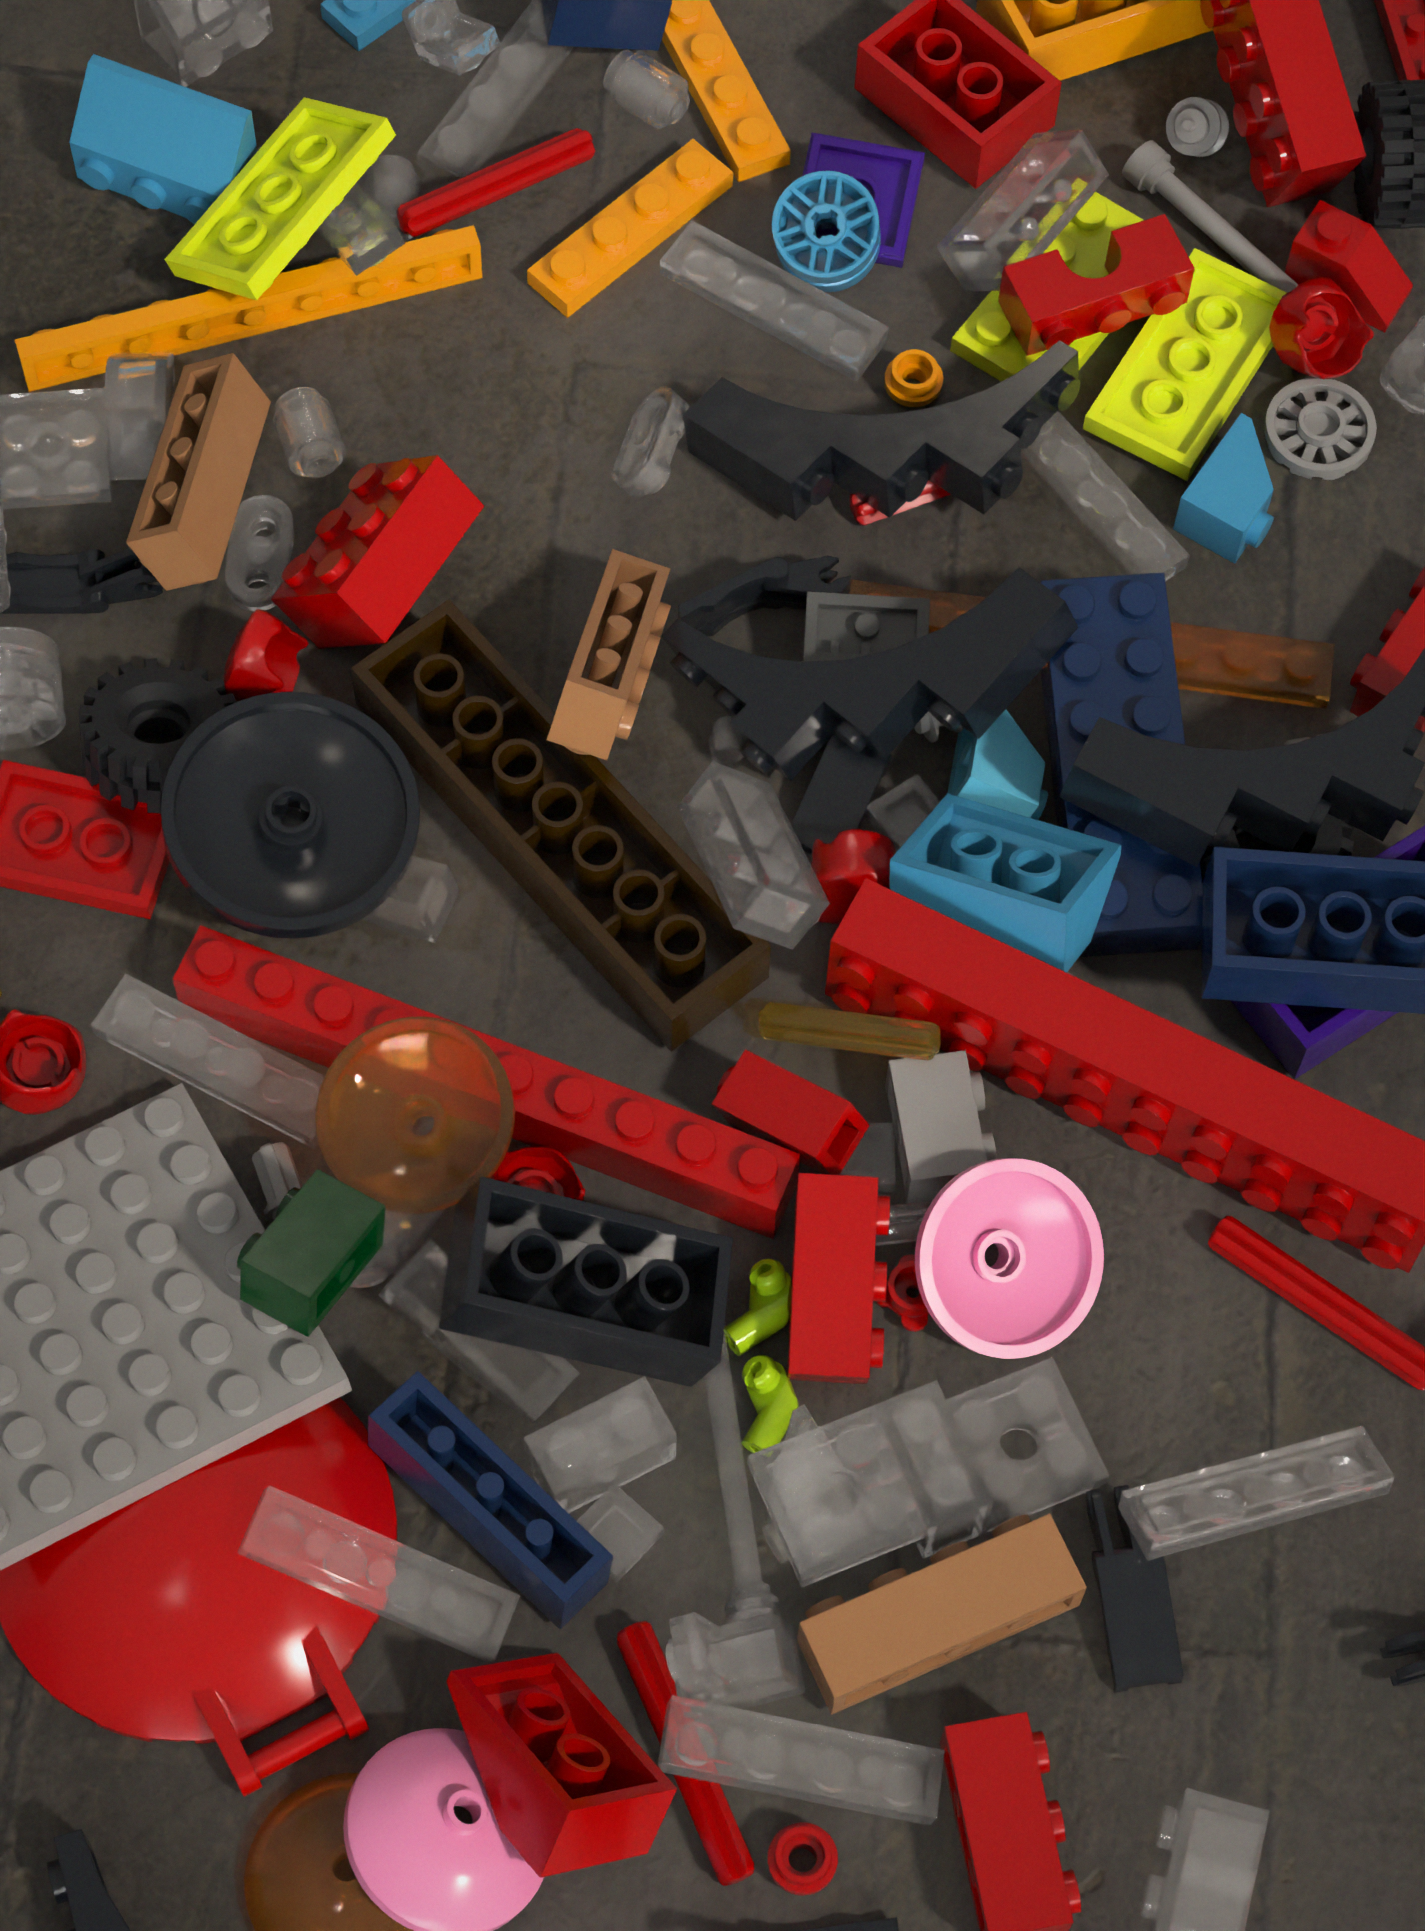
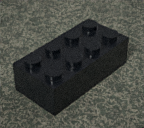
[438,1176,733,1387]

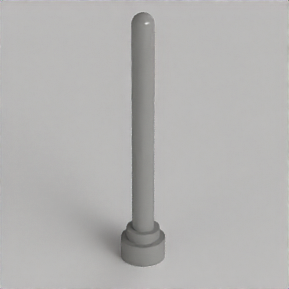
[1122,140,1298,293]

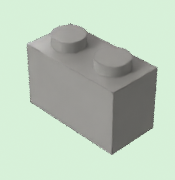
[885,1050,997,1204]

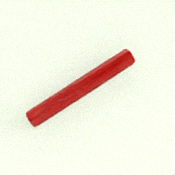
[396,128,596,237]
[1208,1215,1425,1390]
[617,1621,754,1886]

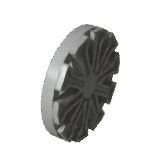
[1264,377,1377,480]

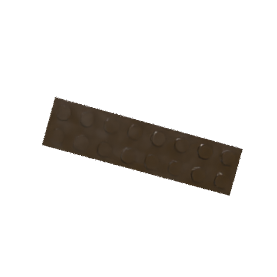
[351,599,771,1052]

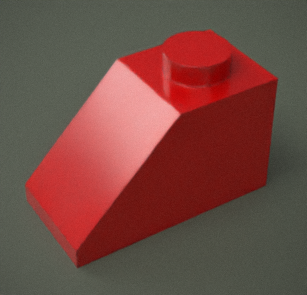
[1285,200,1413,333]

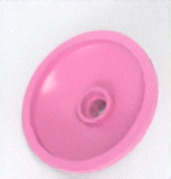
[915,1158,1104,1359]
[343,1728,544,1931]

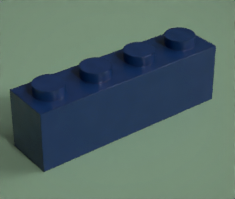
[368,1371,613,1629]

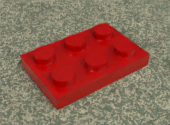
[0,760,170,920]

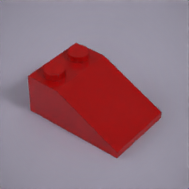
[446,1653,677,1878]

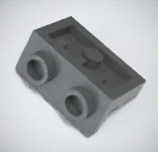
[803,591,930,662]

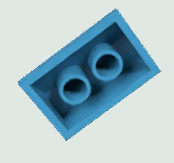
[69,54,258,224]
[890,793,1121,972]

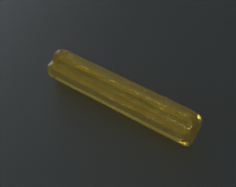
[758,1002,941,1061]

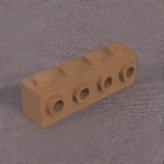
[126,353,271,591]
[547,549,671,760]
[797,1513,1087,1715]

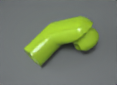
[723,1259,792,1356]
[742,1355,799,1460]

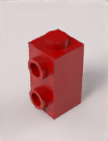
[711,1049,870,1175]

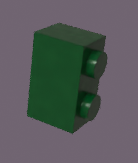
[237,1169,386,1337]

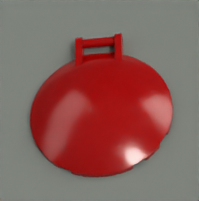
[0,1397,398,1797]

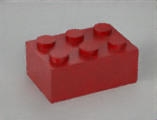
[854,0,1062,189]
[271,455,484,648]

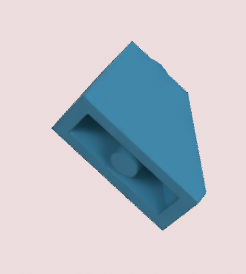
[1173,413,1274,564]

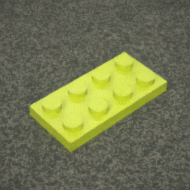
[164,97,396,300]
[950,183,1144,381]
[1083,248,1287,481]

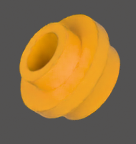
[884,349,943,407]

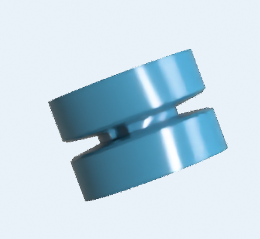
[772,171,881,292]

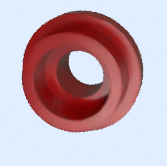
[767,1822,838,1896]

